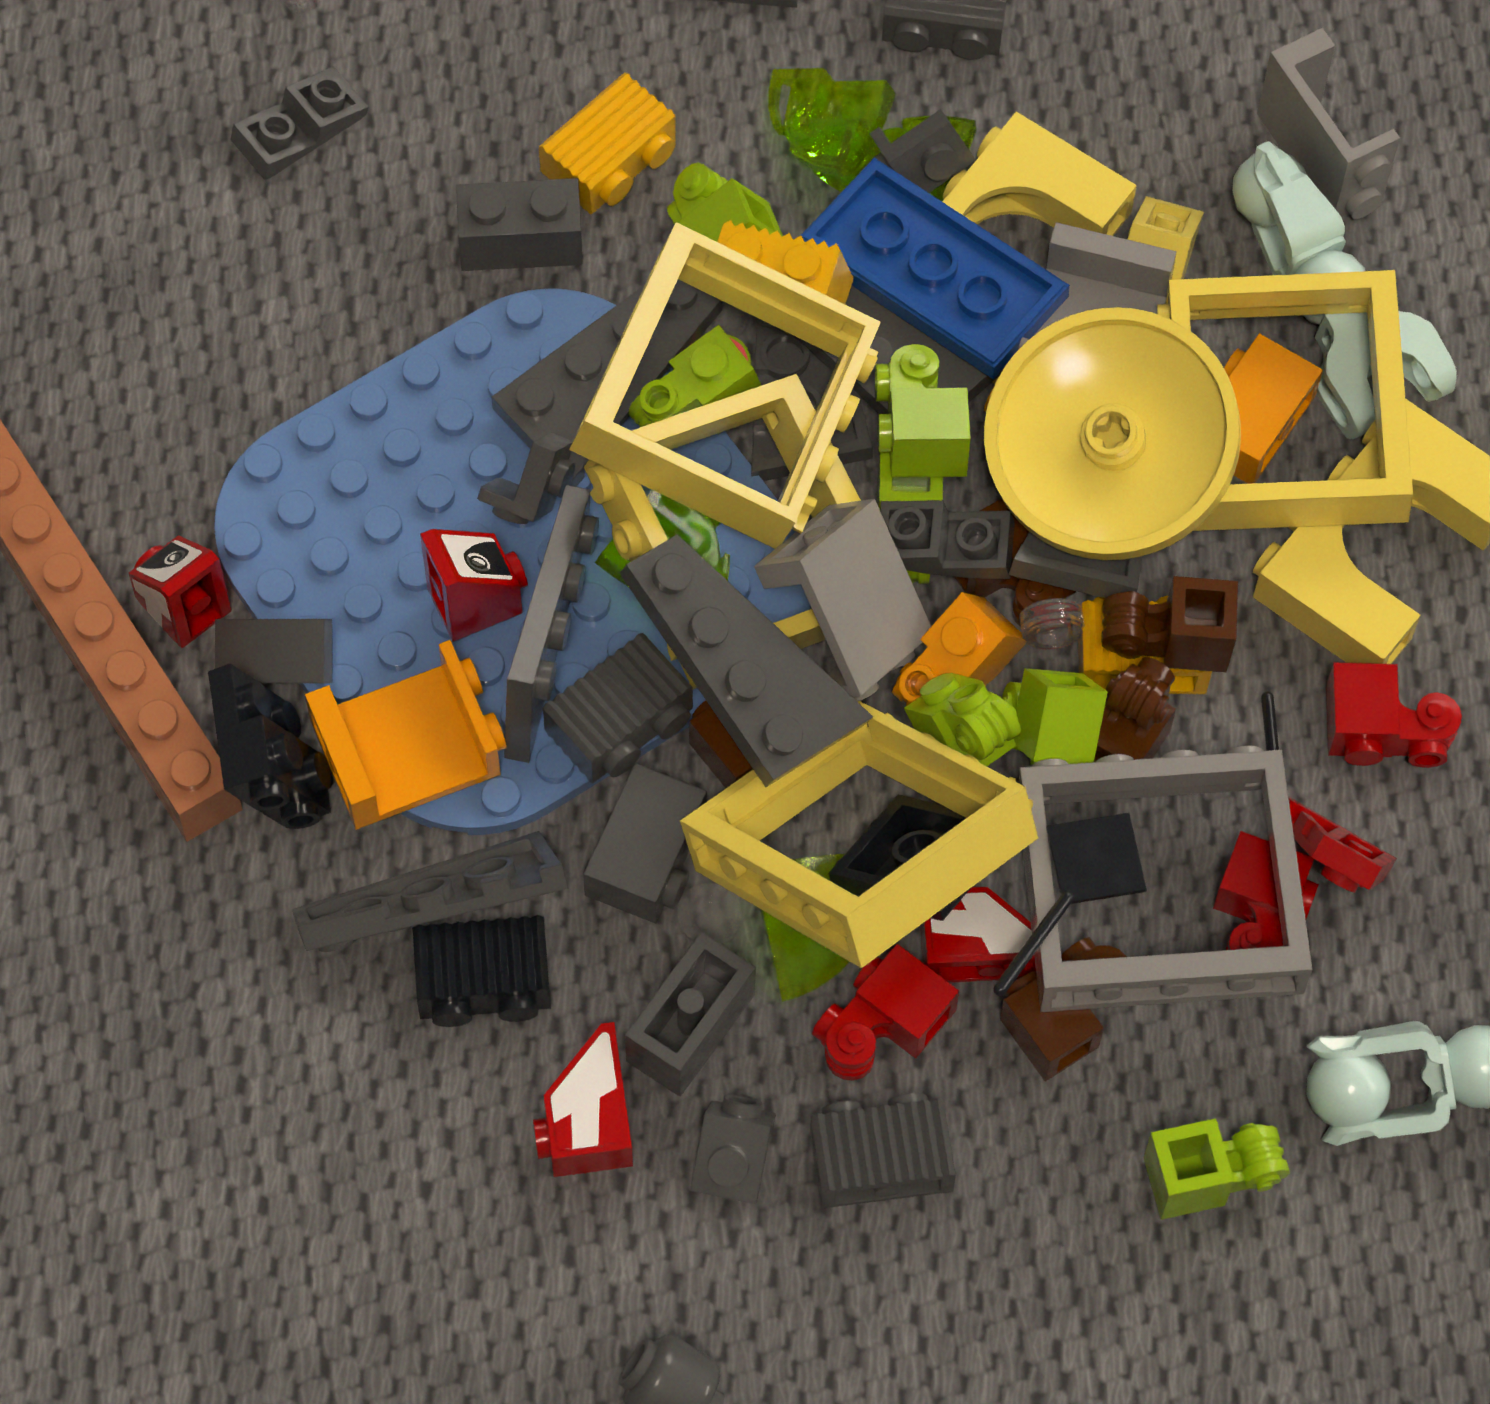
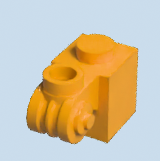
[892,592,1029,706]

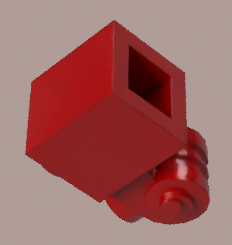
[1326,662,1462,768]
[1213,831,1319,950]
[812,944,959,1081]

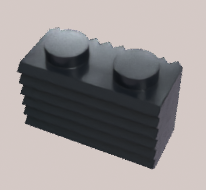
[412,915,551,1027]

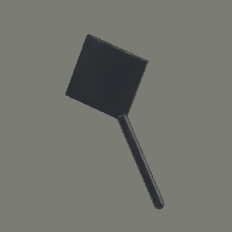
[993,813,1147,996]

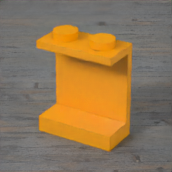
[305,640,507,830]

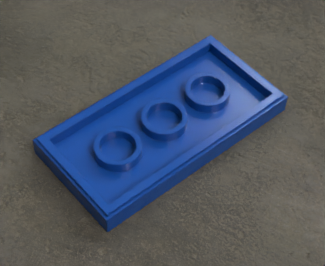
[800,158,1070,379]

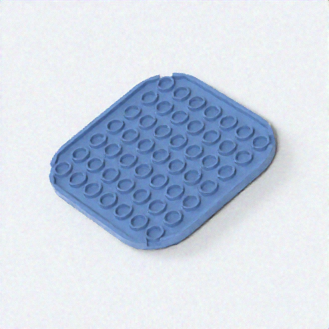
[214,289,811,835]

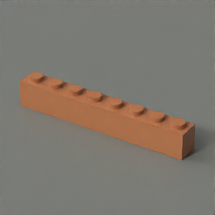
[0,420,243,842]

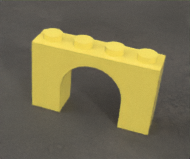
[942,111,1137,384]
[1253,399,1490,664]

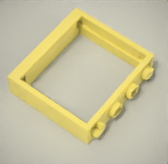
[569,222,881,549]
[1157,270,1413,531]
[584,374,861,689]
[680,701,1038,968]

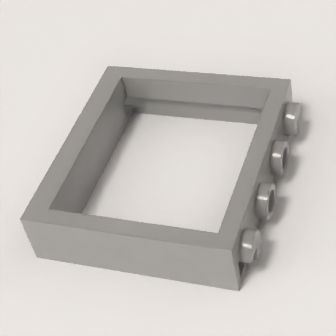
[1018,746,1312,1012]

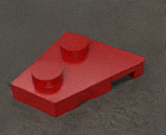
[1288,797,1397,893]

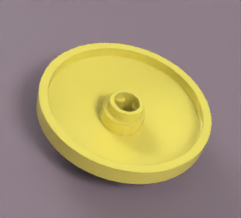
[984,307,1241,560]

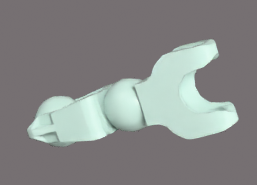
[1232,141,1457,439]
[1306,1021,1490,1146]

